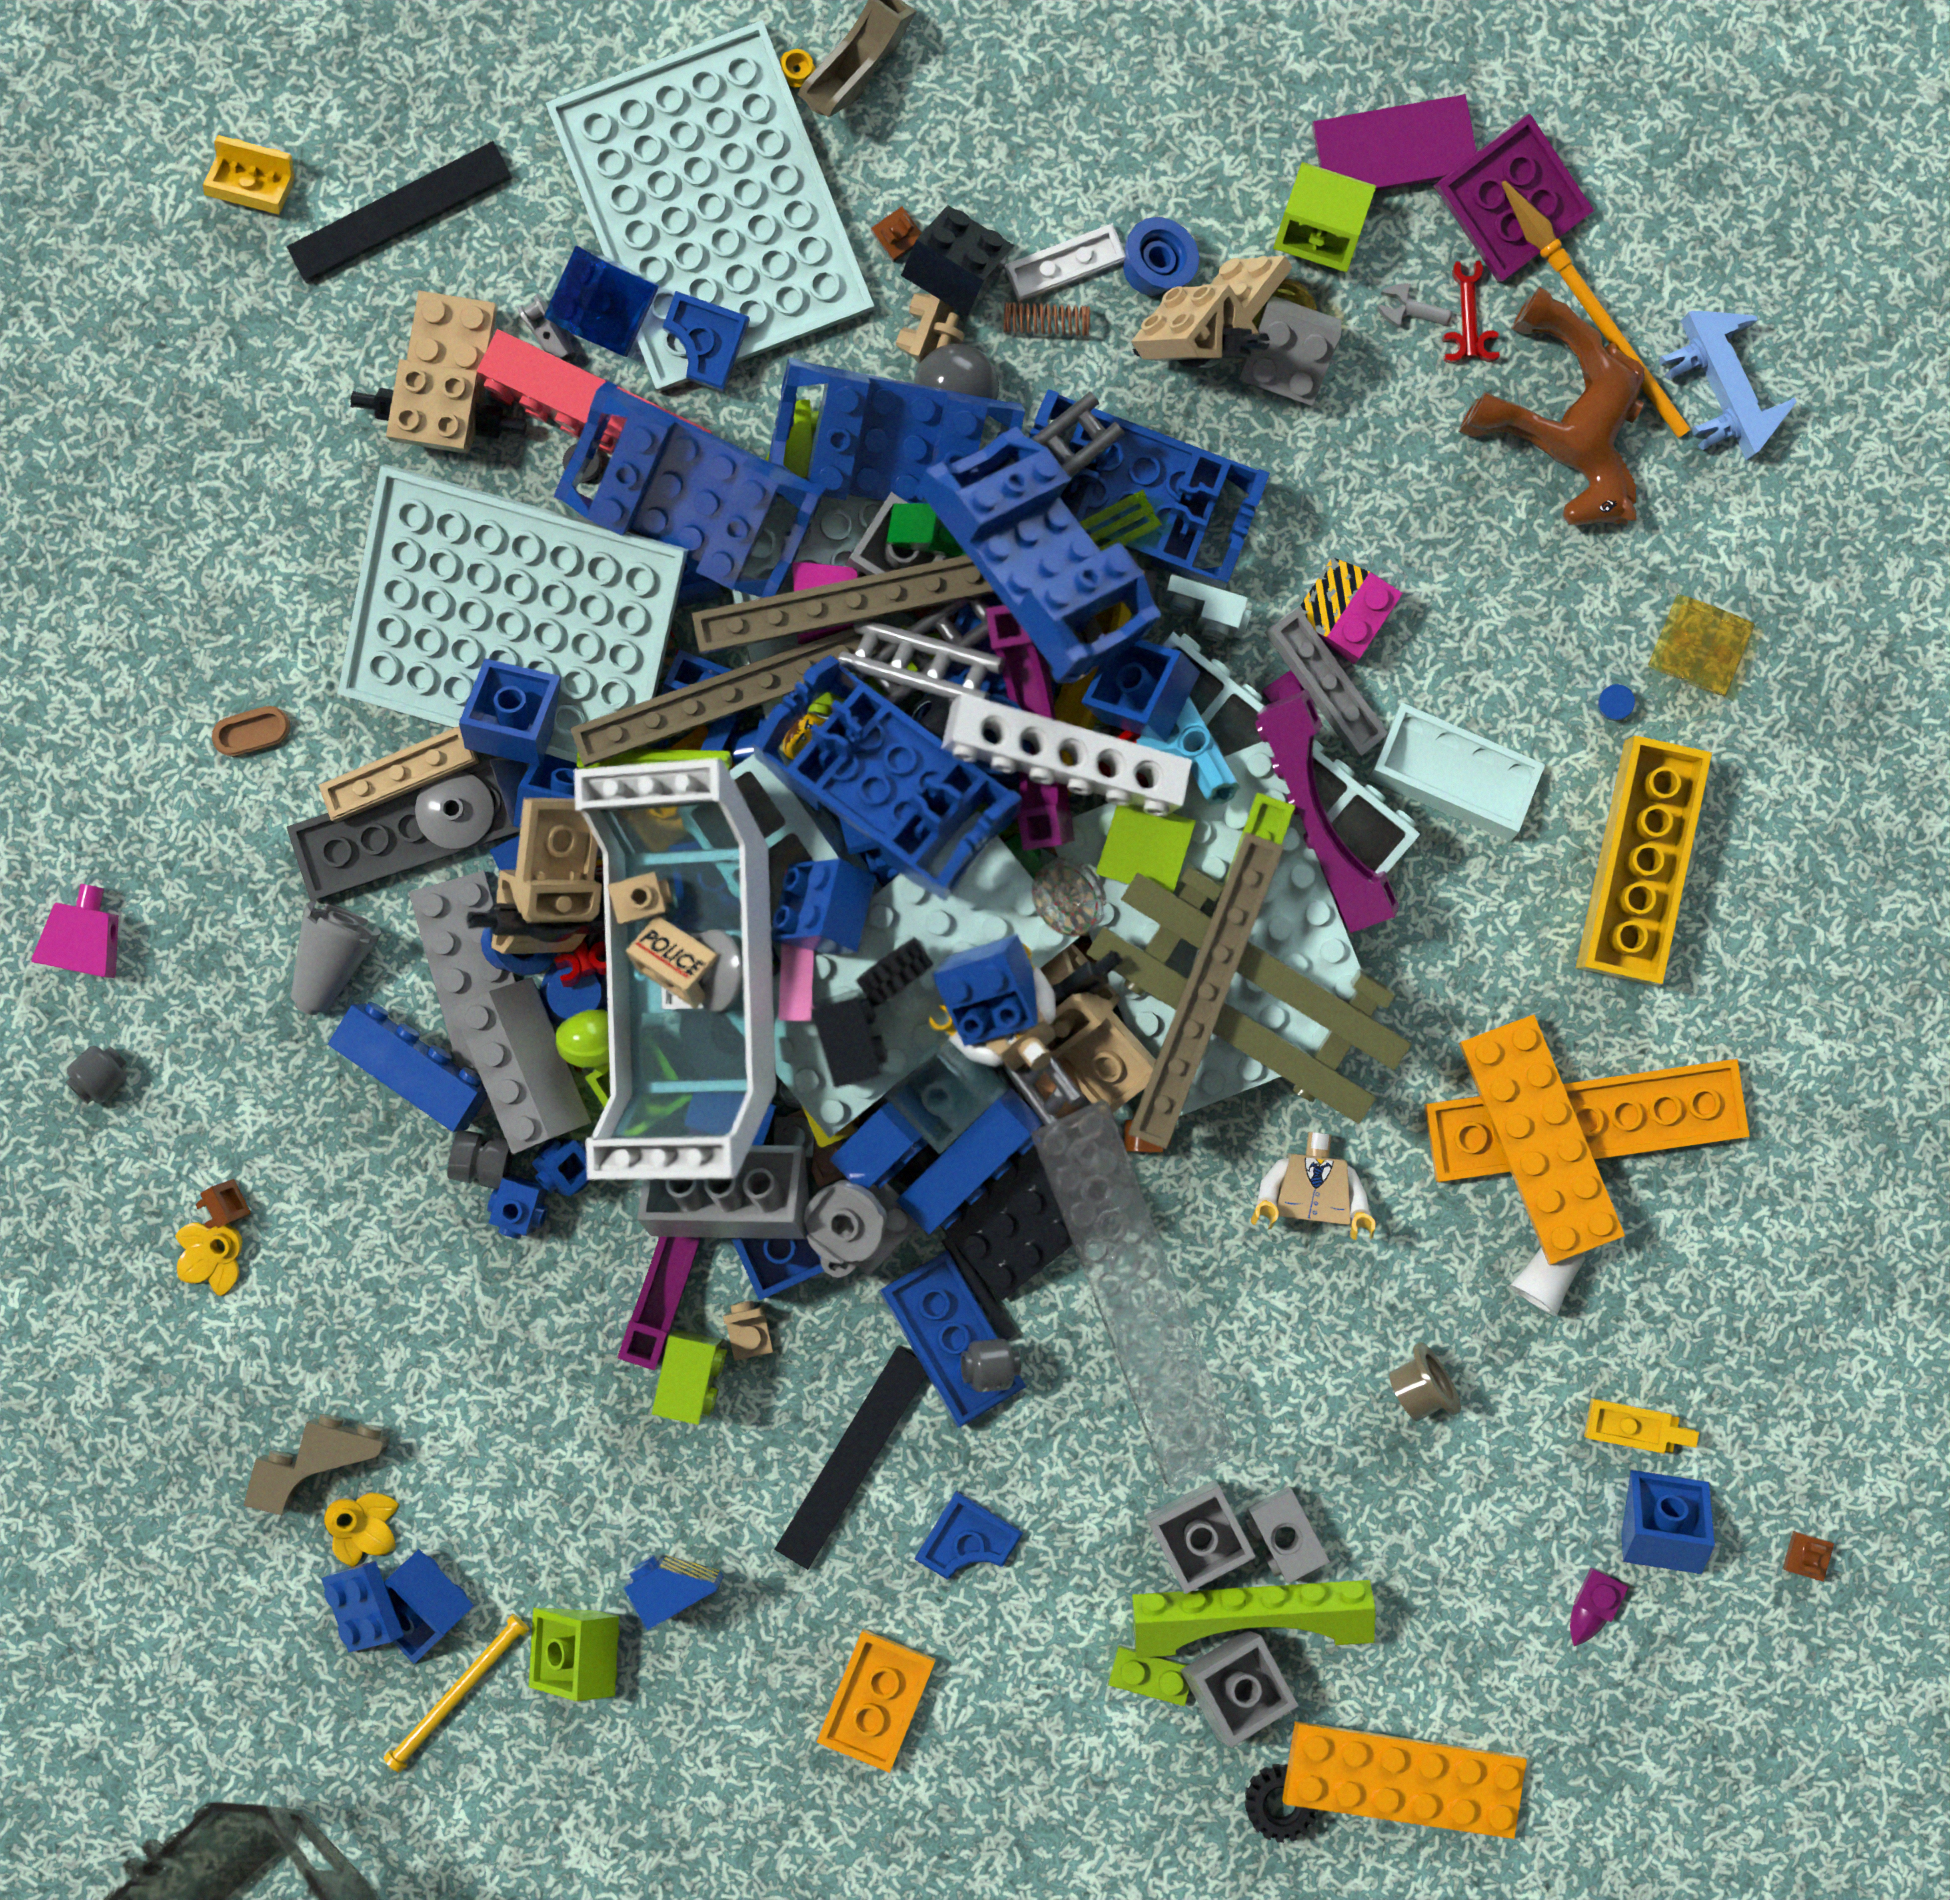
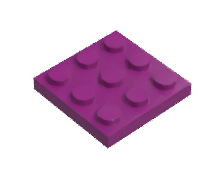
[1433,113,1594,282]

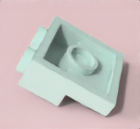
[1162,575,1251,642]

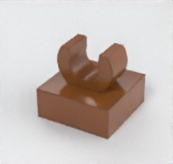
[871,206,922,263]
[196,1179,251,1228]
[1782,1531,1834,1582]

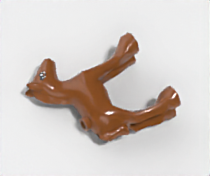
[1458,287,1645,526]

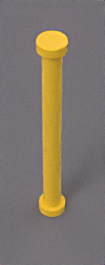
[383,1614,530,1773]

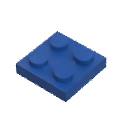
[321,1561,404,1653]

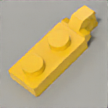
[1584,1398,1699,1454]

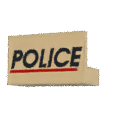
[626,915,719,1009]

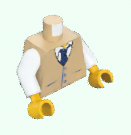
[929,943,1056,1071]
[1251,1132,1376,1240]

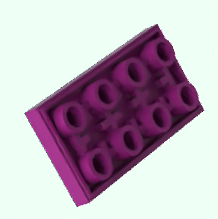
[1312,94,1477,192]

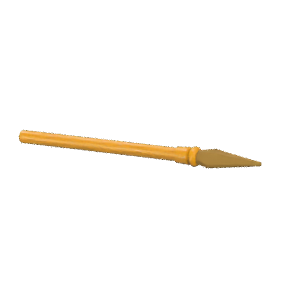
[1502,181,1691,438]

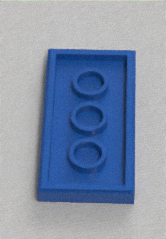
[879,1250,1026,1428]

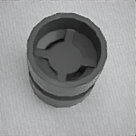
[447,1130,514,1190]

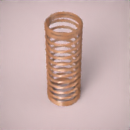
[1003,302,1090,337]

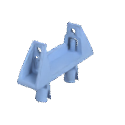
[1659,311,1797,460]

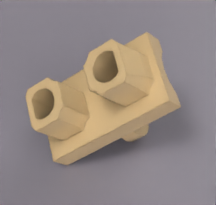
[896,293,965,364]

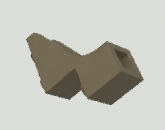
[797,0,917,118]
[243,1414,390,1516]

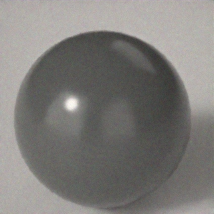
[914,343,999,419]

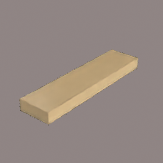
[318,726,479,823]

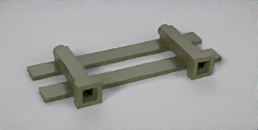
[1086,863,1412,1124]

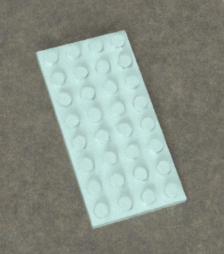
[727,811,1079,1139]

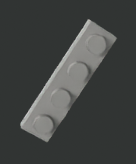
[1264,607,1388,759]

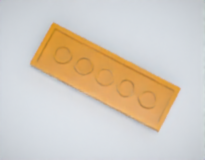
[1459,1014,1625,1265]
[1282,1721,1527,1839]

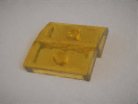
[1648,593,1755,697]

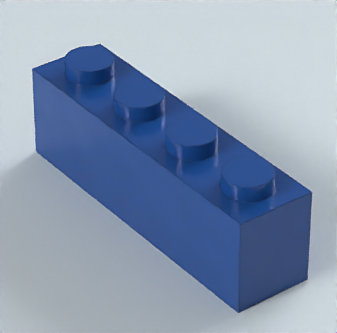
[327,1002,488,1132]
[896,1088,1044,1235]

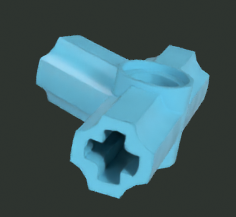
[1136,696,1240,805]

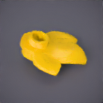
[175,1222,243,1296]
[324,1492,399,1567]

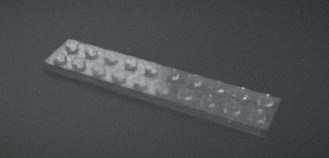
[1031,1099,1240,1488]

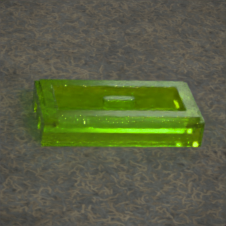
[1079,490,1161,551]

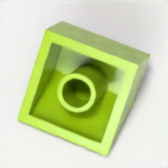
[529,1607,620,1702]

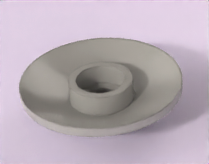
[415,771,494,849]
[697,930,742,1011]

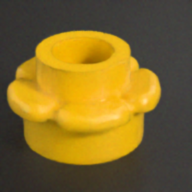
[780,49,816,88]

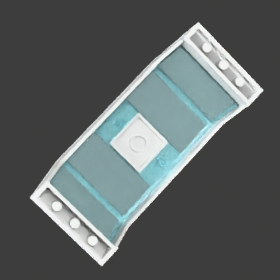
[574,759,776,1179]

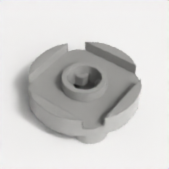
[804,1180,887,1264]

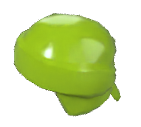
[556,1009,610,1073]

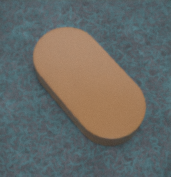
[212,706,290,757]

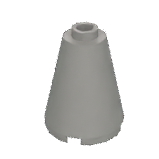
[290,901,381,1015]

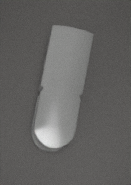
[518,294,577,362]

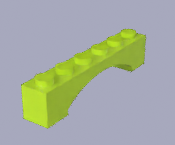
[1132,1580,1376,1658]

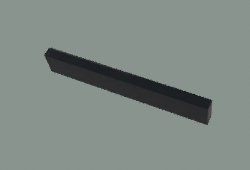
[286,141,512,283]
[774,1345,927,1570]

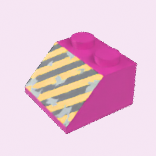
[1299,557,1403,664]

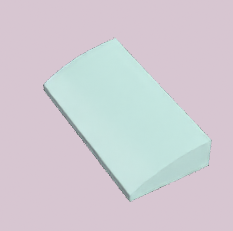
[1367,703,1545,842]

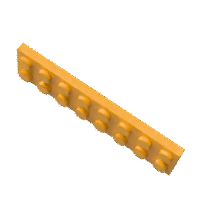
[1424,1059,1750,1182]

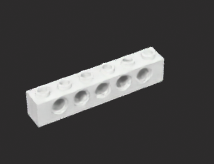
[941,693,1192,816]

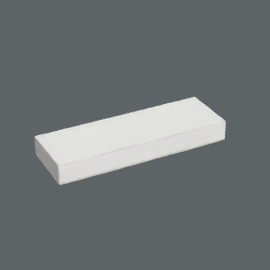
[1004,223,1126,303]

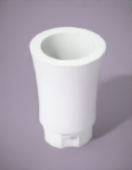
[1509,1248,1588,1316]

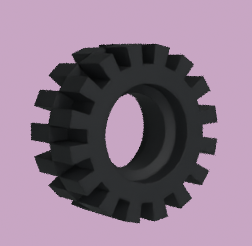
[856,937,934,1007]
[1244,1764,1318,1843]

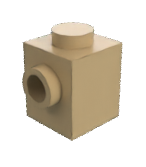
[607,872,674,925]

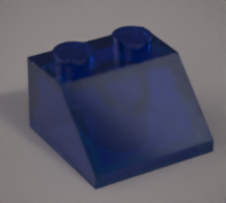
[544,245,659,357]

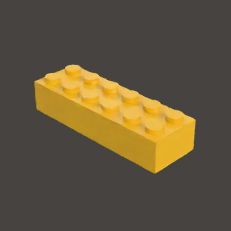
[1575,735,1712,986]

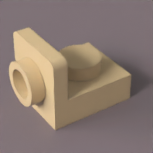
[723,1300,774,1361]

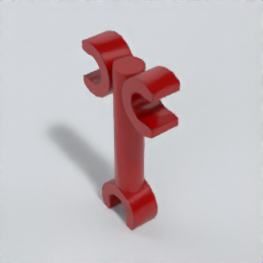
[1442,261,1500,363]
[554,938,607,987]

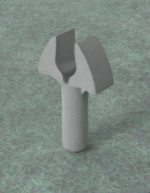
[1377,283,1452,328]

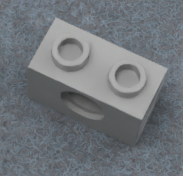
[1246,1486,1330,1584]

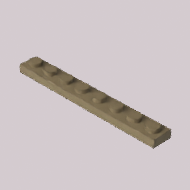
[692,555,996,655]
[570,627,881,767]
[1128,831,1284,1149]

